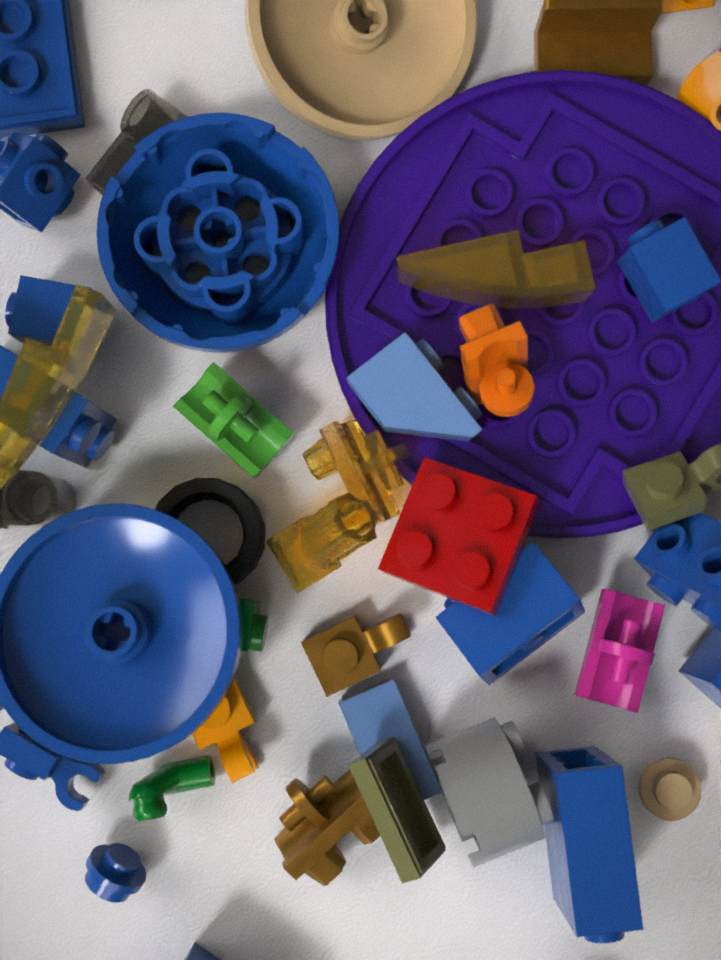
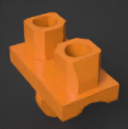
[459,304,535,417]

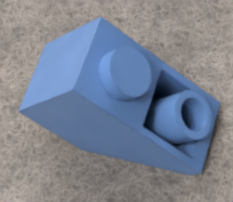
[346,332,482,442]

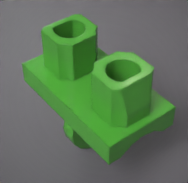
[173,362,295,479]

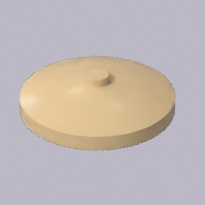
[245,0,477,141]

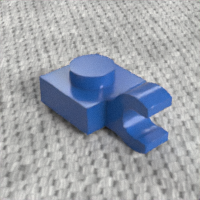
[0,723,106,811]

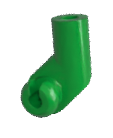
[129,755,215,821]

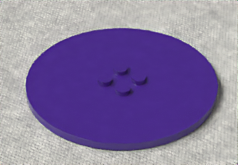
[325,70,721,539]

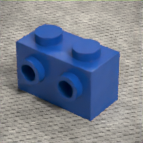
[634,513,721,631]
[435,542,585,686]

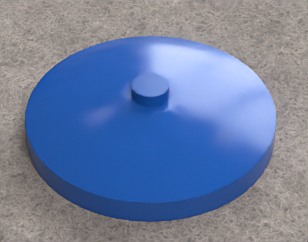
[0,504,243,764]

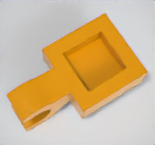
[192,675,259,783]

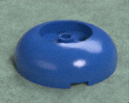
[96,113,339,353]

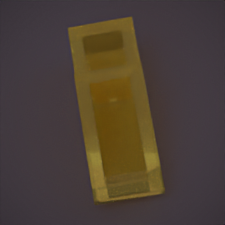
[396,230,596,308]

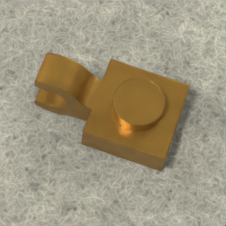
[301,613,411,697]

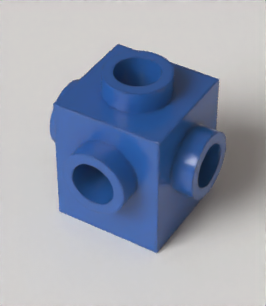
[0,132,81,232]

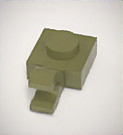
[623,444,721,531]

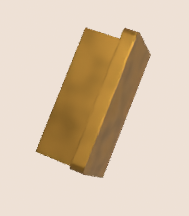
[534,0,663,86]

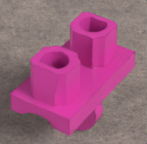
[574,589,665,713]

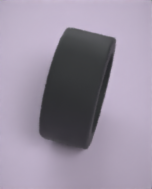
[155,478,266,585]

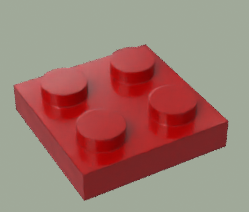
[378,457,540,616]

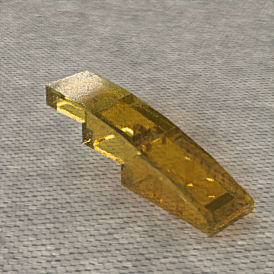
[0,284,117,490]

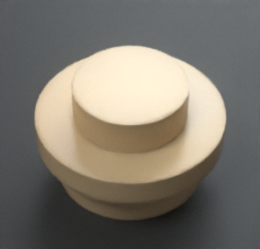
[638,757,701,821]

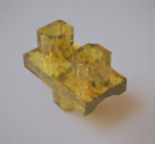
[303,420,409,530]

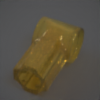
[266,492,378,594]

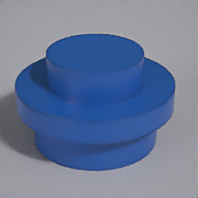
[85,843,146,903]

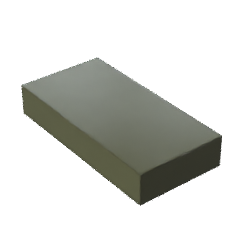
[348,737,446,883]

